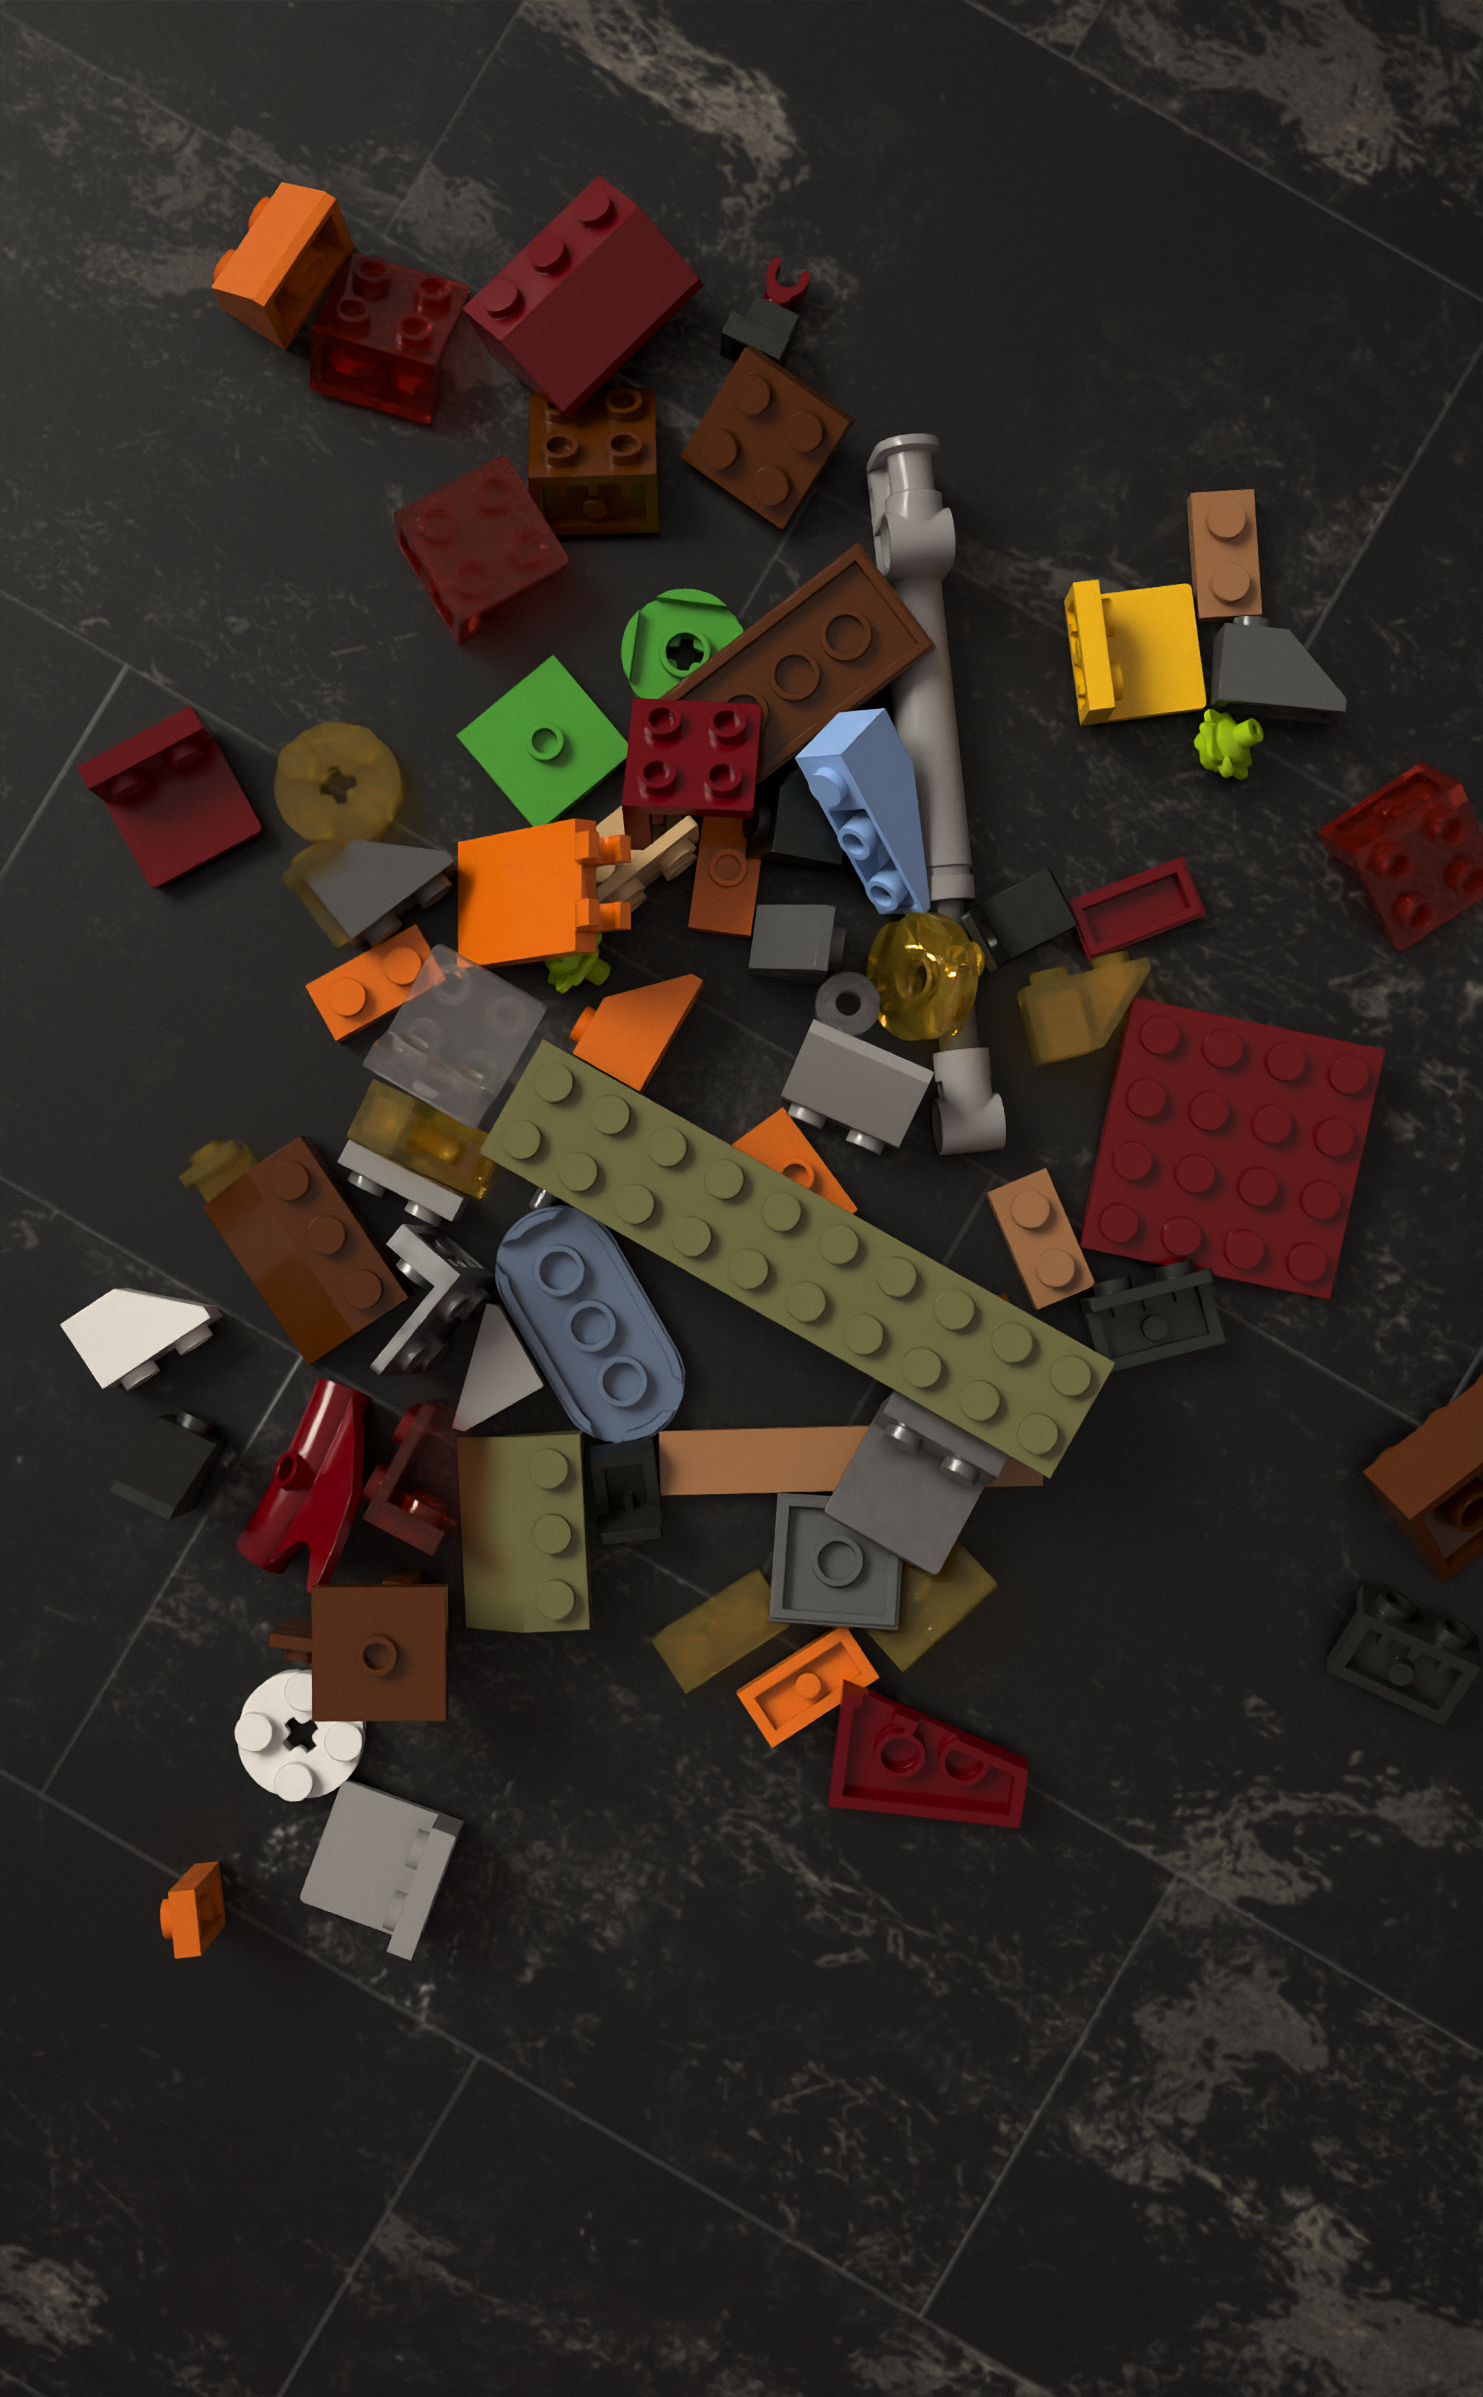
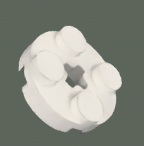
[234,1669,367,1802]

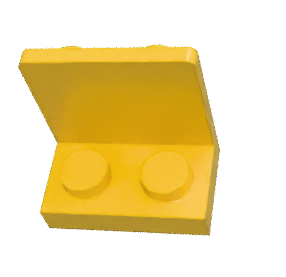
[1064,579,1207,726]

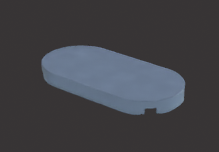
[495,1205,685,1443]

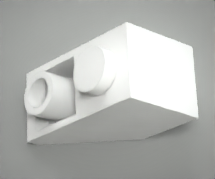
[60,1288,223,1391]

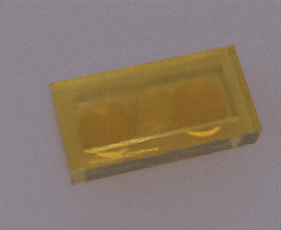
[651,1568,791,1694]

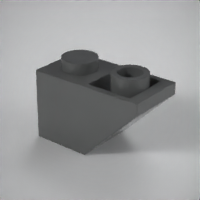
[304,840,456,950]
[749,905,846,985]

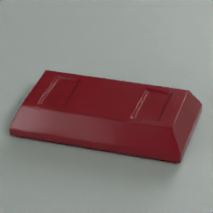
[1068,856,1207,961]

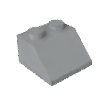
[780,1019,934,1156]

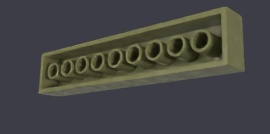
[479,1039,1116,1478]

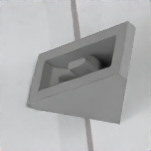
[452,1302,548,1431]

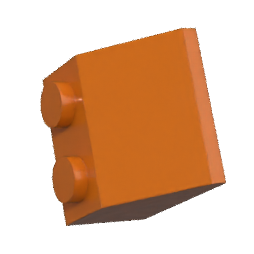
[211,182,355,351]

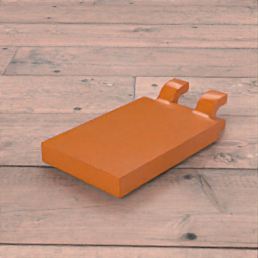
[458,818,631,970]

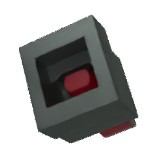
[720,257,810,368]

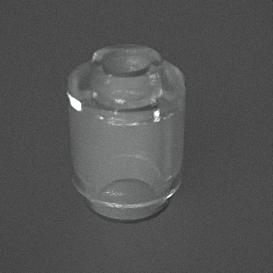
[814,972,880,1039]

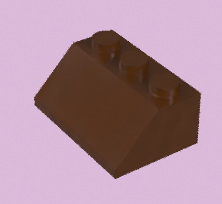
[203,1136,416,1365]
[1363,1373,1483,1583]

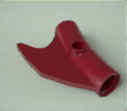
[235,1378,372,1594]

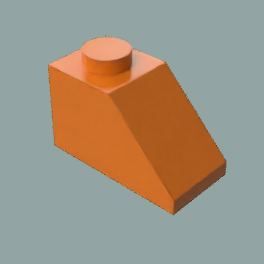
[569,974,704,1095]

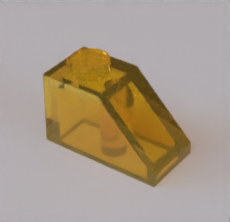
[346,1079,497,1200]

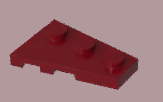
[828,1679,1029,1828]

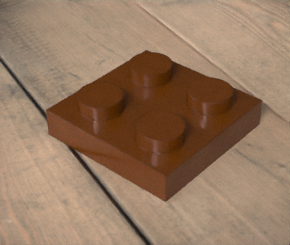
[680,345,856,530]

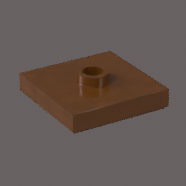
[311,1584,449,1722]

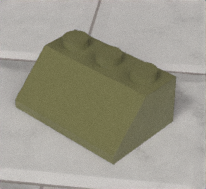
[457,1430,594,1633]

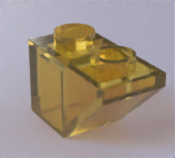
[1016,951,1151,1067]

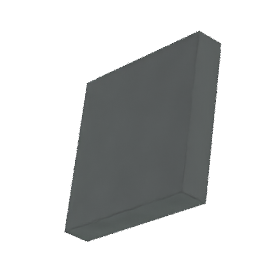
[769,1493,902,1632]

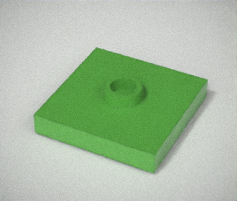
[456,655,628,827]

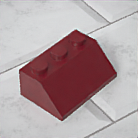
[462,176,703,419]

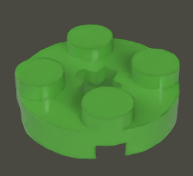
[621,588,744,699]

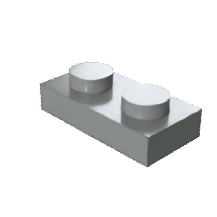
[337,1139,470,1227]

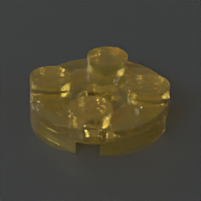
[274,722,404,852]
[866,912,985,1041]

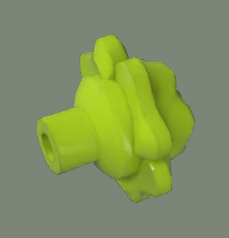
[1194,709,1264,780]
[544,933,611,994]

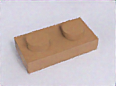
[1187,489,1262,624]
[985,1168,1095,1310]

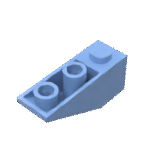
[795,708,931,914]

